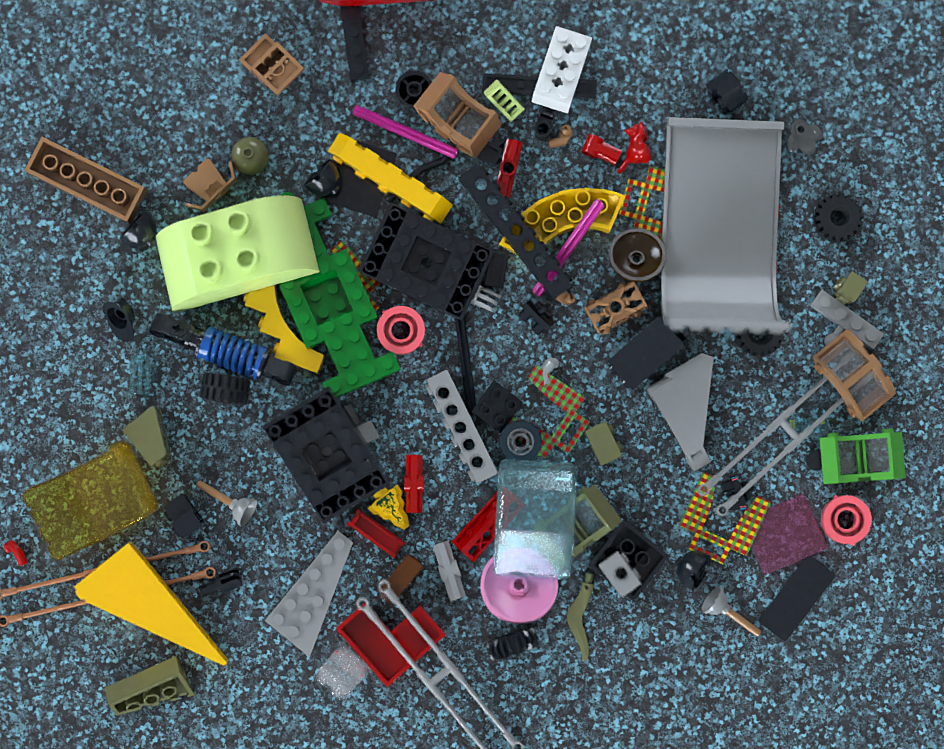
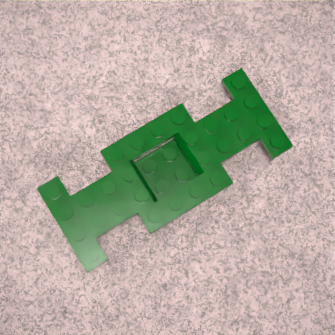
[279,198,401,397]

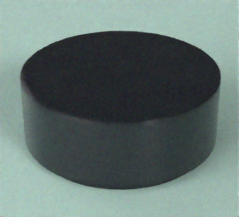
[806,452,822,471]

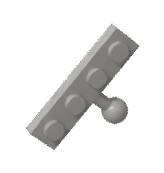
[810,290,884,350]

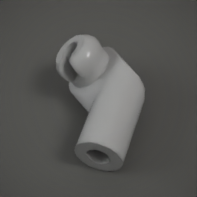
[541,358,559,385]

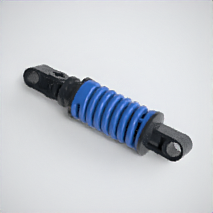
[149,313,297,386]

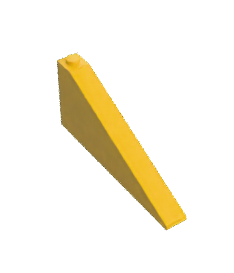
[74,541,229,666]

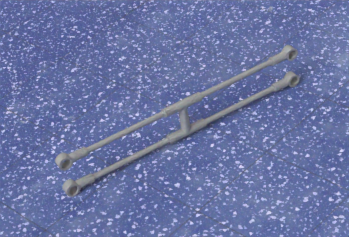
[697,350,881,516]
[356,580,523,749]

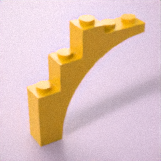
[243,285,326,374]

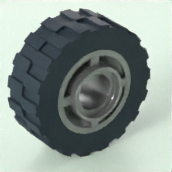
[499,420,542,463]

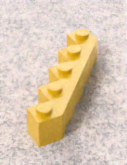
[327,132,453,224]

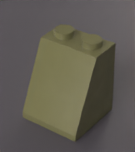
[122,406,172,467]

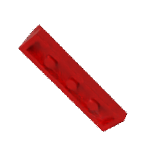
[452,485,525,562]

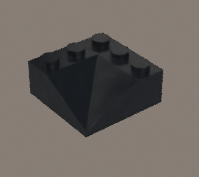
[587,520,670,601]

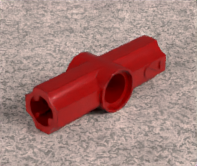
[497,139,523,199]
[404,455,424,513]

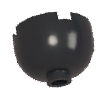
[395,71,432,109]
[304,159,341,197]
[120,211,157,249]
[675,551,712,590]

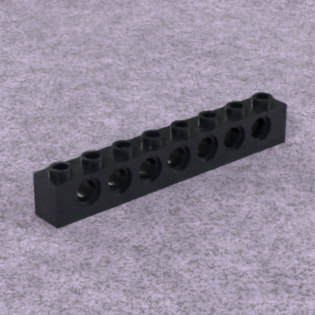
[459,163,572,301]

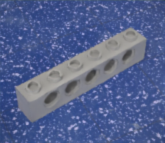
[425,370,498,484]

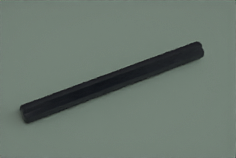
[452,298,476,411]

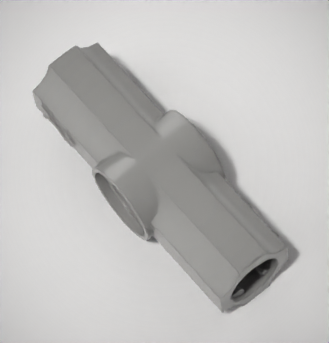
[433,541,466,601]

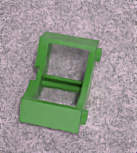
[820,429,906,484]

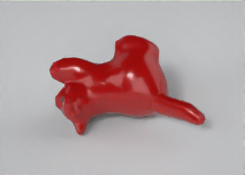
[617,122,652,174]

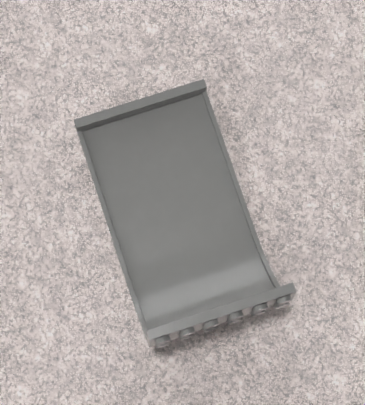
[661,117,790,334]

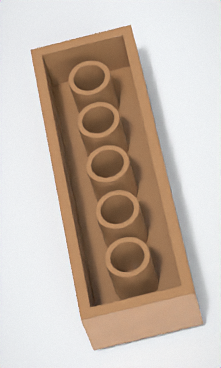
[24,137,148,224]

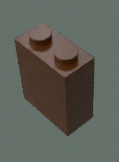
[378,553,424,603]

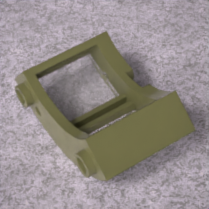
[529,484,622,570]

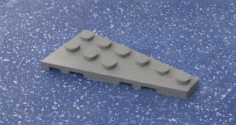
[265,530,353,657]

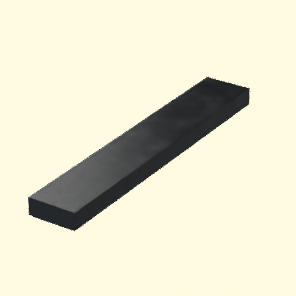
[482,73,597,100]

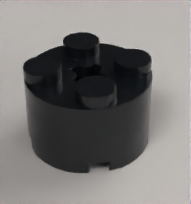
[706,69,748,116]

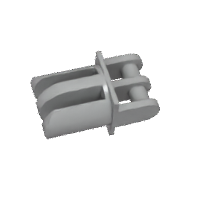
[471,285,501,312]

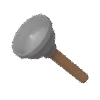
[196,480,257,526]
[702,586,761,636]

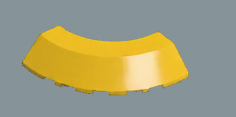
[499,188,625,255]

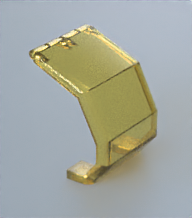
[22,441,159,560]

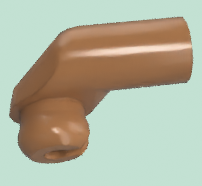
[548,125,572,149]
[556,292,575,305]

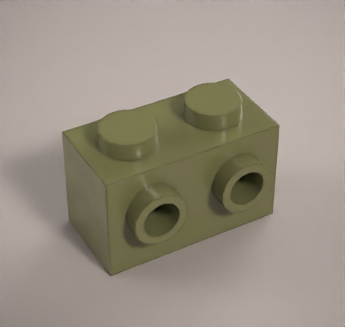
[833,271,868,305]

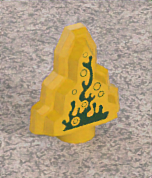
[367,484,410,530]

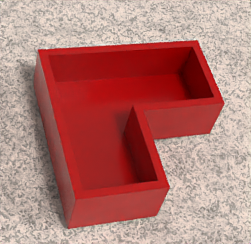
[336,602,446,687]

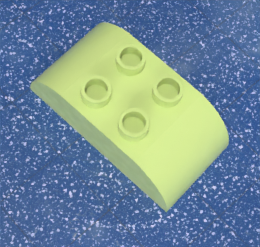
[156,196,320,314]

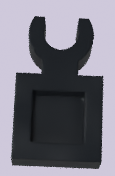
[477,131,507,167]

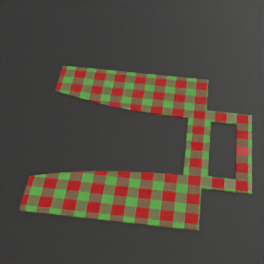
[505,365,590,459]

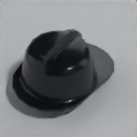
[103,298,134,342]

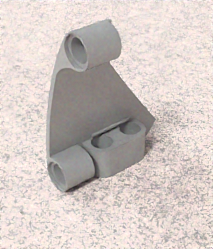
[646,353,714,472]

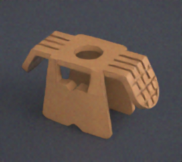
[183,159,237,212]

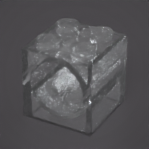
[315,642,371,700]

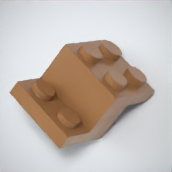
[239,33,305,97]

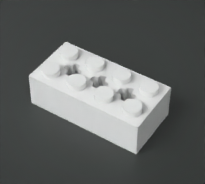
[532,26,592,114]

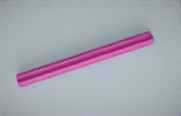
[353,105,458,159]
[533,199,604,297]

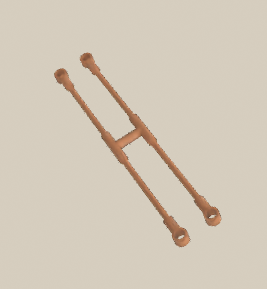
[0,541,217,627]

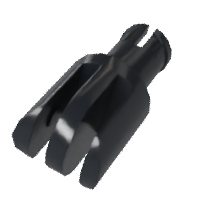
[198,568,243,597]

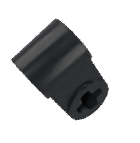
[534,105,559,141]

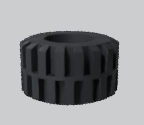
[199,372,251,406]

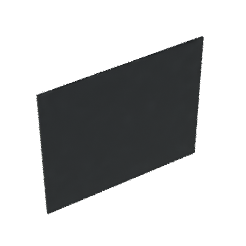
[321,140,397,218]

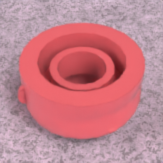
[377,306,425,355]
[821,495,872,546]

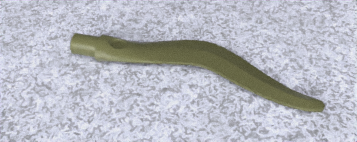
[567,572,594,661]

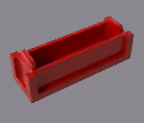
[347,509,406,558]

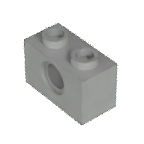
[598,551,641,597]

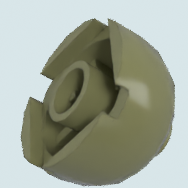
[231,137,269,176]

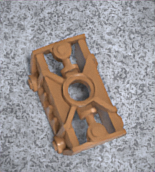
[584,282,647,335]

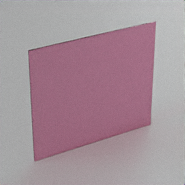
[752,494,828,575]

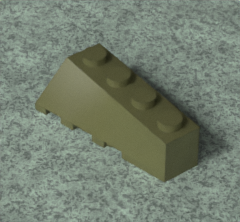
[105,656,195,716]

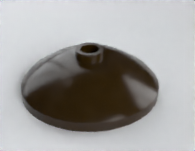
[608,228,666,282]

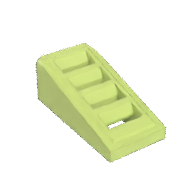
[484,80,524,122]

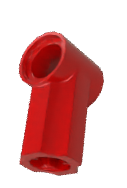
[581,134,622,166]

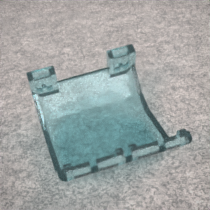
[493,459,577,580]

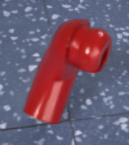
[4,540,28,566]

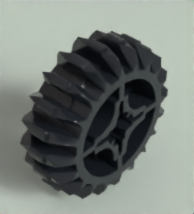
[487,628,539,660]

